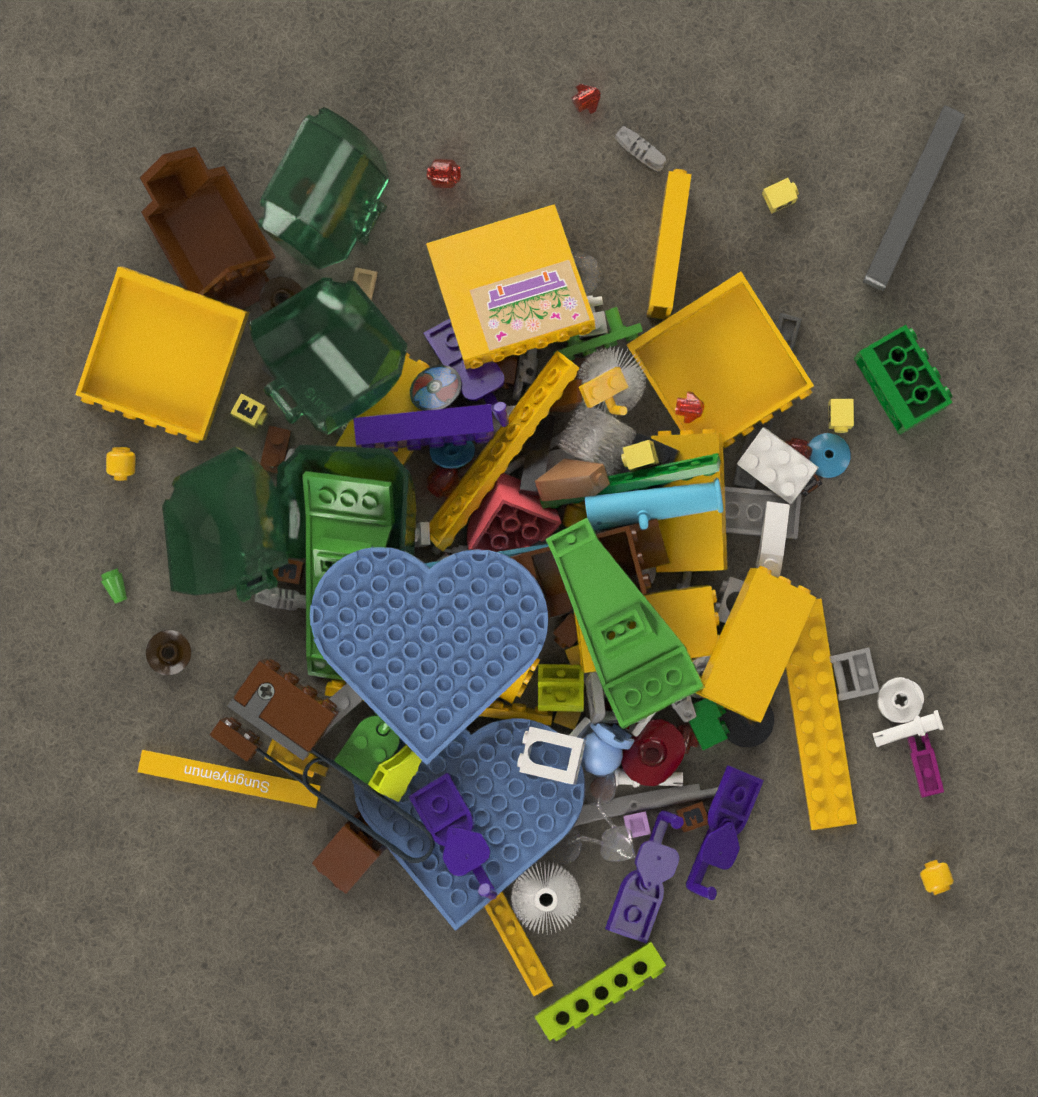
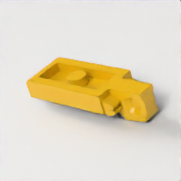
[264,739,329,777]

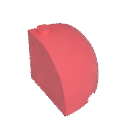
[467,473,561,552]

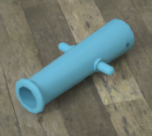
[585,478,724,531]

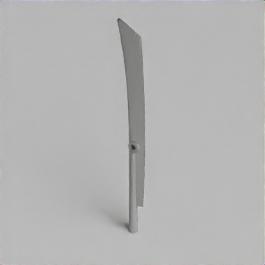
[574,784,718,827]

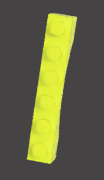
[368,744,422,802]

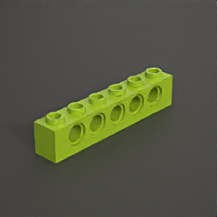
[535,941,666,1041]

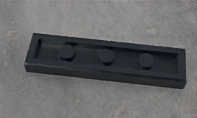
[519,415,555,496]

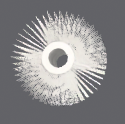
[577,346,647,417]
[556,402,637,476]
[511,861,581,935]

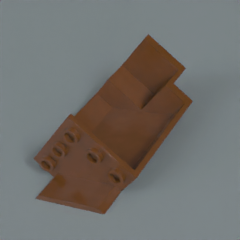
[140,147,276,310]
[511,519,670,618]

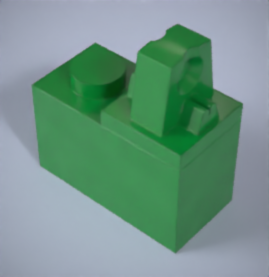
[689,698,730,750]

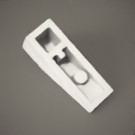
[756,501,790,577]

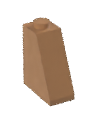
[535,459,610,501]

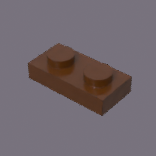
[259,426,292,475]

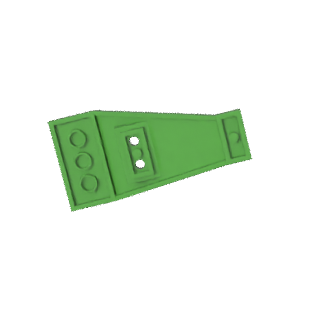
[302,471,395,681]
[546,518,705,729]

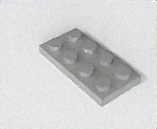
[725,487,801,540]

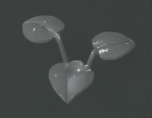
[552,772,635,864]

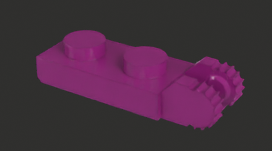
[907,732,944,798]

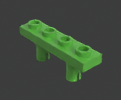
[553,307,643,360]

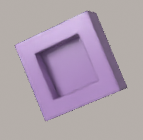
[623,811,651,839]

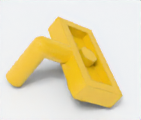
[579,367,629,415]

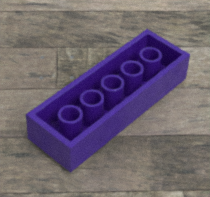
[353,404,494,455]

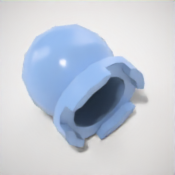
[581,723,634,776]

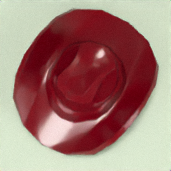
[621,719,686,786]

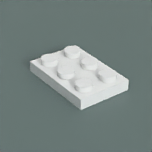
[737,427,819,504]

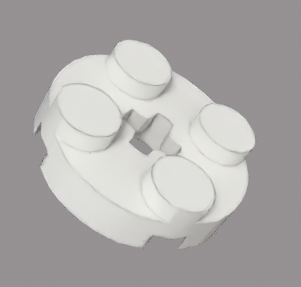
[877,677,924,723]

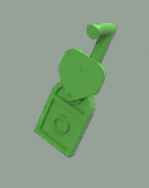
[334,712,400,784]

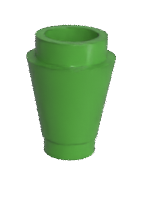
[101,568,127,603]

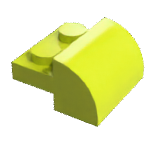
[538,664,584,712]

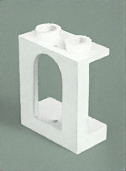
[517,727,586,785]

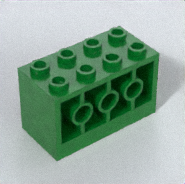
[854,325,953,435]

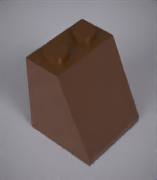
[312,812,387,894]

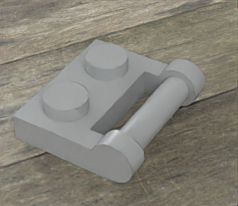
[830,648,880,701]

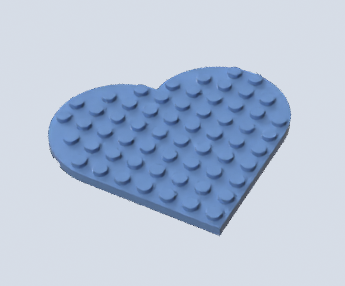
[310,547,548,765]
[352,718,585,931]

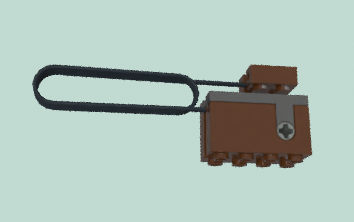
[210,658,435,863]

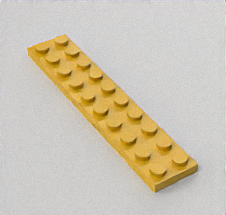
[429,350,579,552]
[786,598,857,830]

